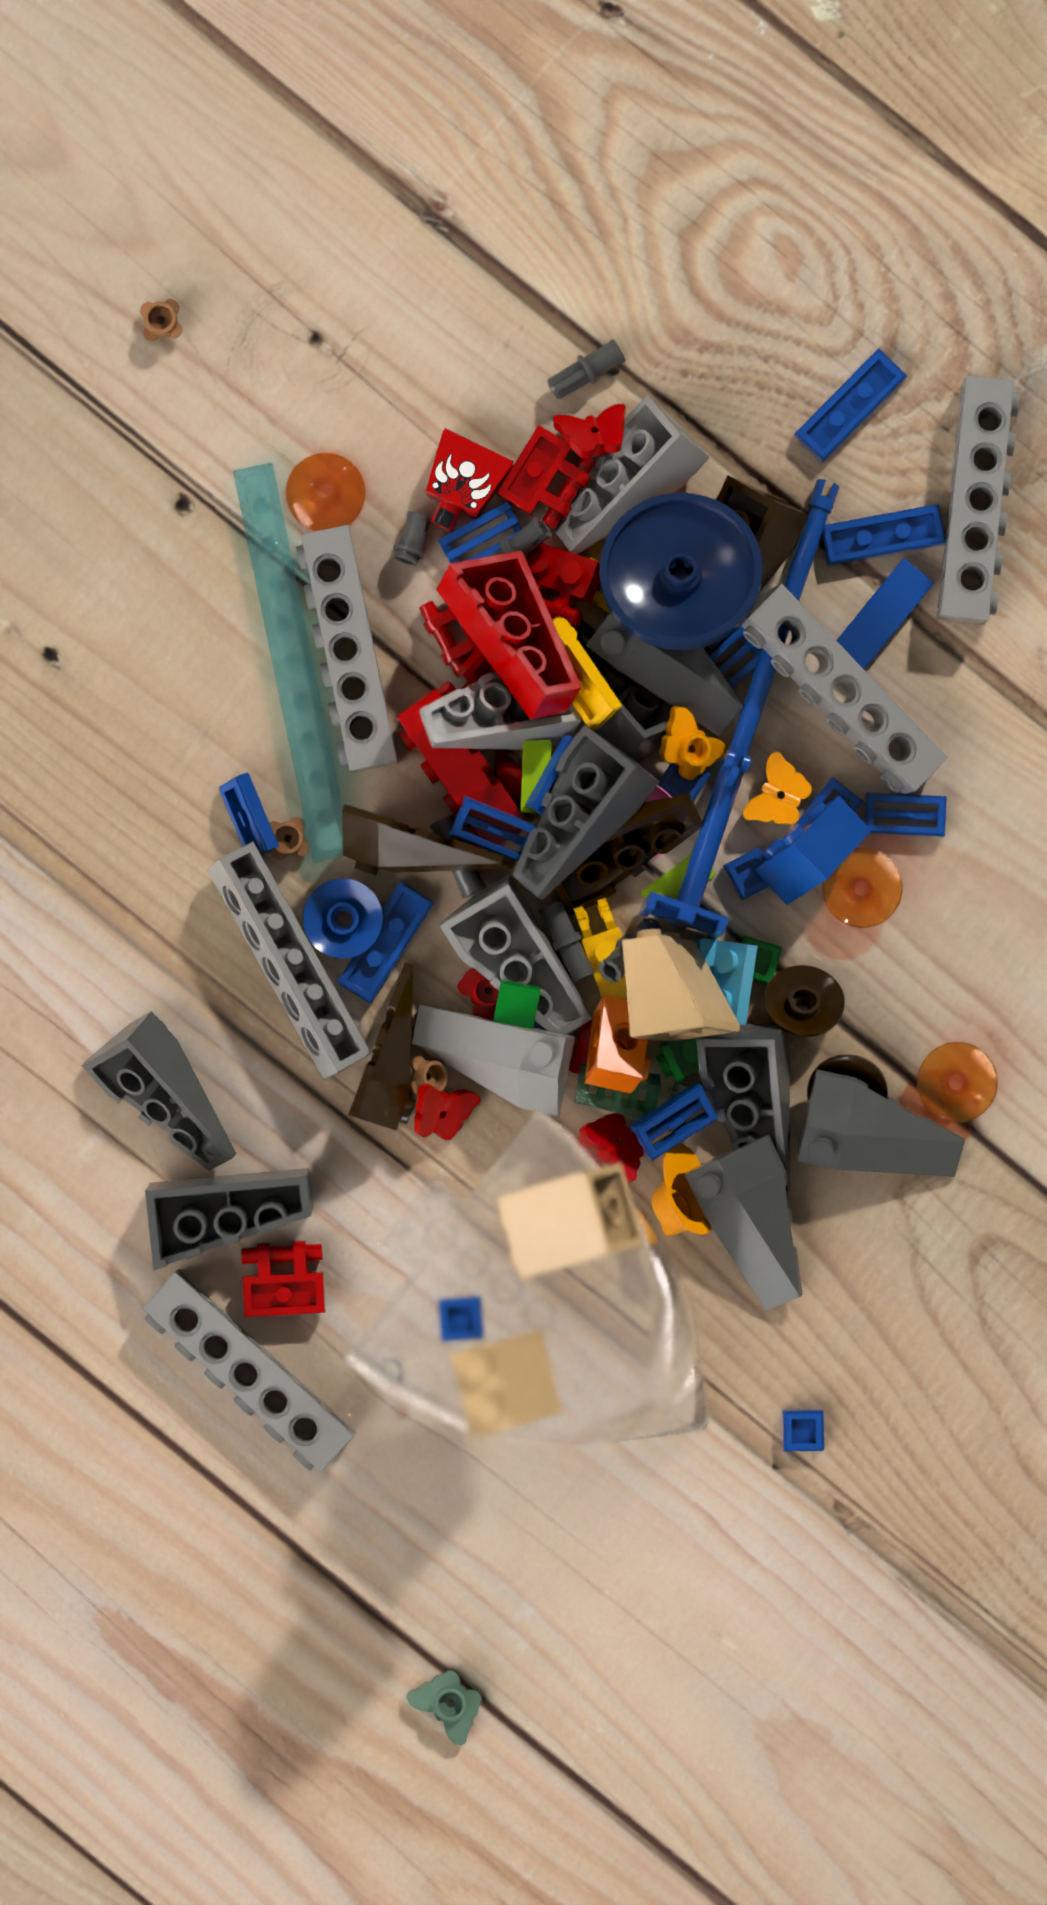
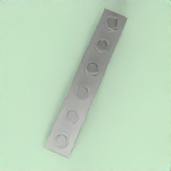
[937,375,1020,624]
[296,525,398,773]
[741,584,947,794]
[207,842,371,1080]
[142,1270,355,1472]

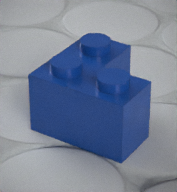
[755,796,871,905]

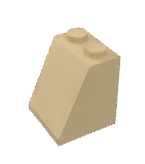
[622,929,740,1042]
[497,1163,644,1280]
[451,1329,563,1438]

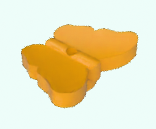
[659,706,726,780]
[743,752,812,825]

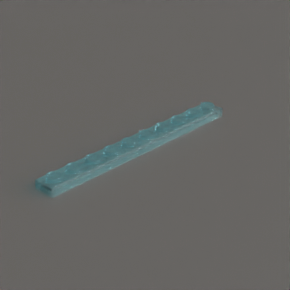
[233,463,345,863]

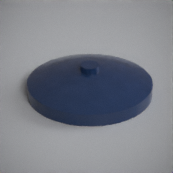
[600,493,763,650]

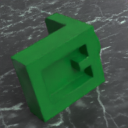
[655,1038,699,1082]

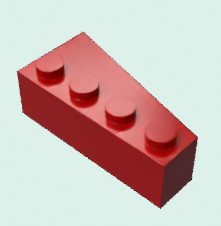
[436,550,582,720]
[397,688,527,851]

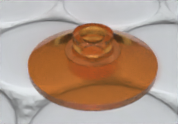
[286,453,366,531]
[822,848,903,928]
[917,1042,998,1122]

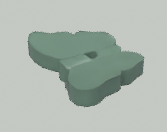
[407,1670,482,1746]

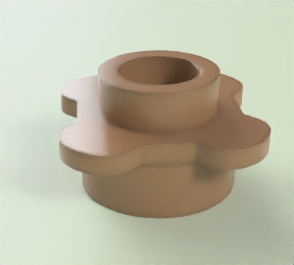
[140,299,183,342]
[270,817,310,860]
[410,1056,448,1096]

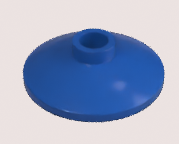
[303,878,383,959]

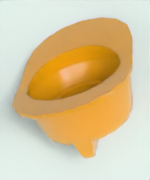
[651,1143,712,1236]

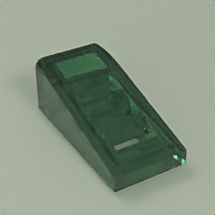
[574,1063,661,1119]

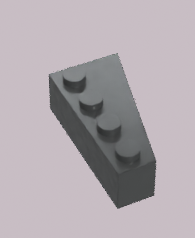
[145,1168,313,1271]

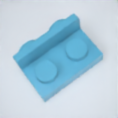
[695,937,758,1026]

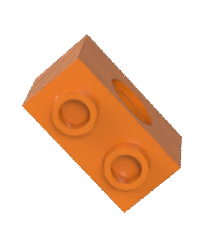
[585,995,651,1094]

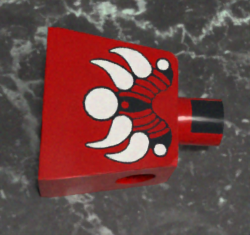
[426,428,514,532]

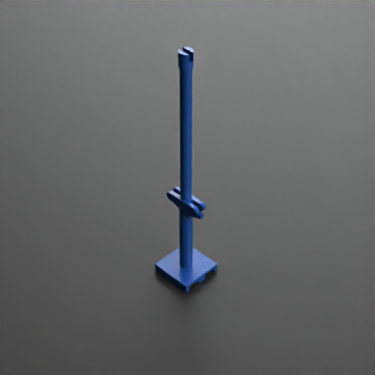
[639,479,839,940]

